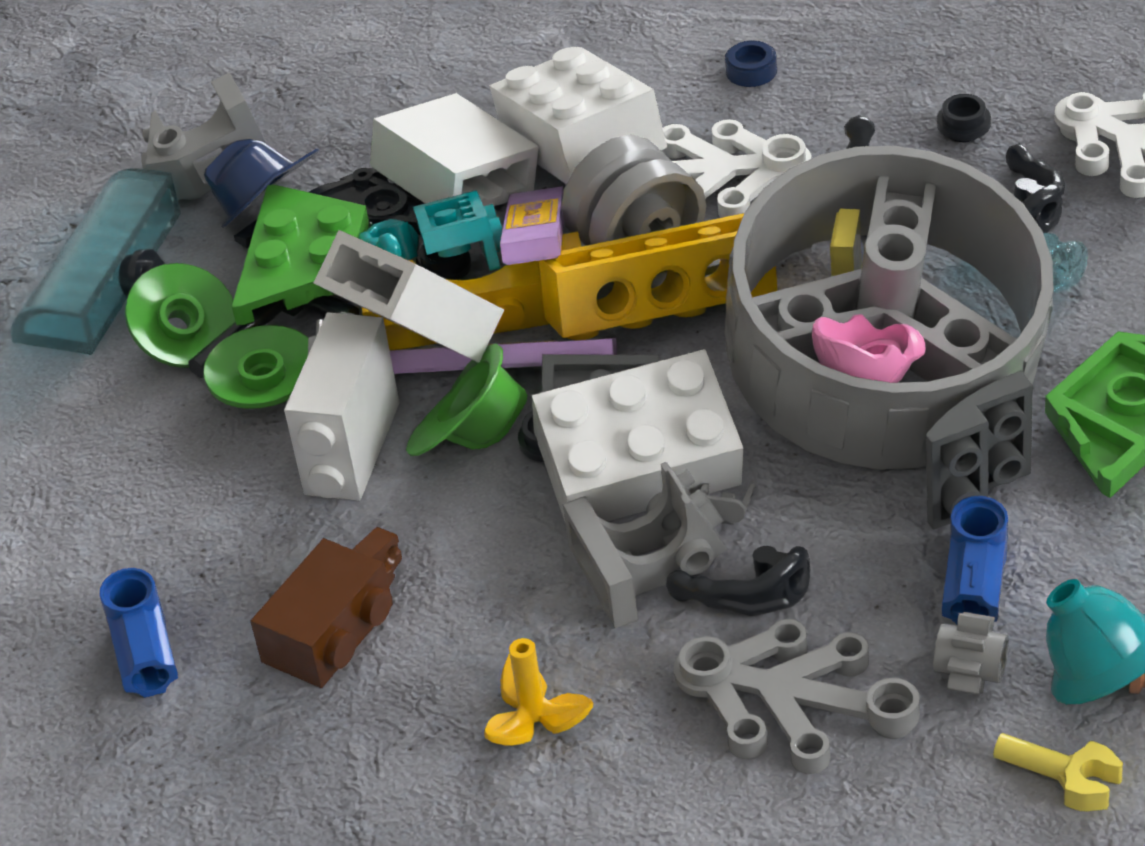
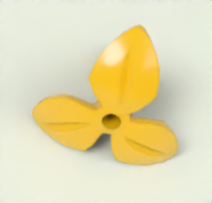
[484,638,593,746]

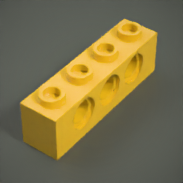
[539,213,778,340]

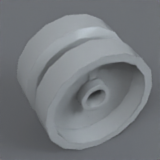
[561,135,707,276]

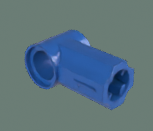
[942,496,1008,625]
[100,568,178,698]

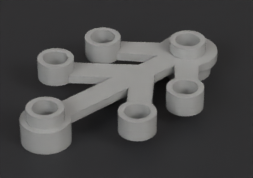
[674,619,920,774]

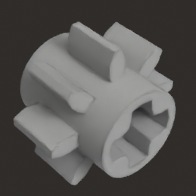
[933,612,1009,695]

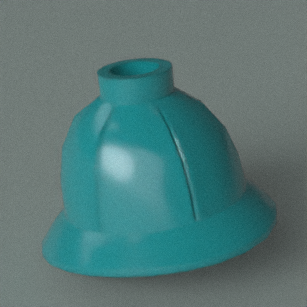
[1046,579,1145,705]

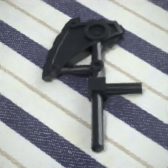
[188,167,425,378]

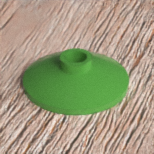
[125,263,235,368]
[204,325,308,409]

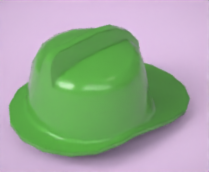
[406,343,528,456]

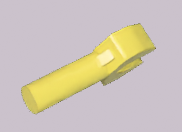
[993,733,1123,811]

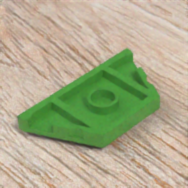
[232,185,369,325]
[1045,331,1145,498]

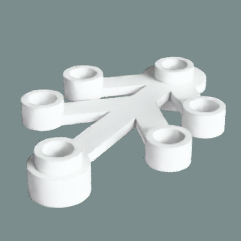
[1055,92,1145,198]
[661,119,811,218]

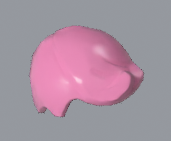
[812,314,926,383]

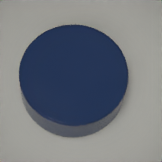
[725,40,777,87]

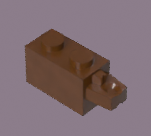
[250,527,402,689]

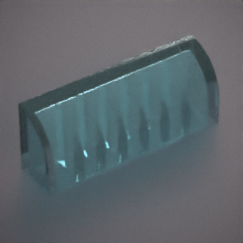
[11,168,181,355]

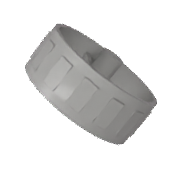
[724,146,1054,470]

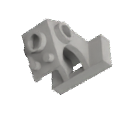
[141,72,267,202]
[563,462,727,628]

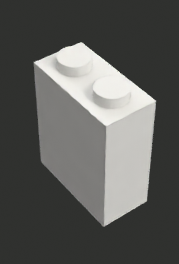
[370,93,539,206]
[314,230,504,363]
[284,312,400,501]

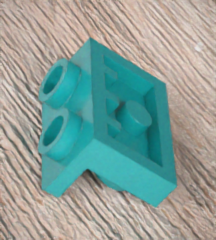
[413,190,502,271]

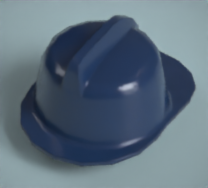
[204,139,320,228]

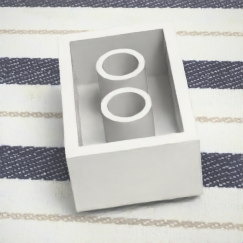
[489,47,667,184]
[532,349,743,522]

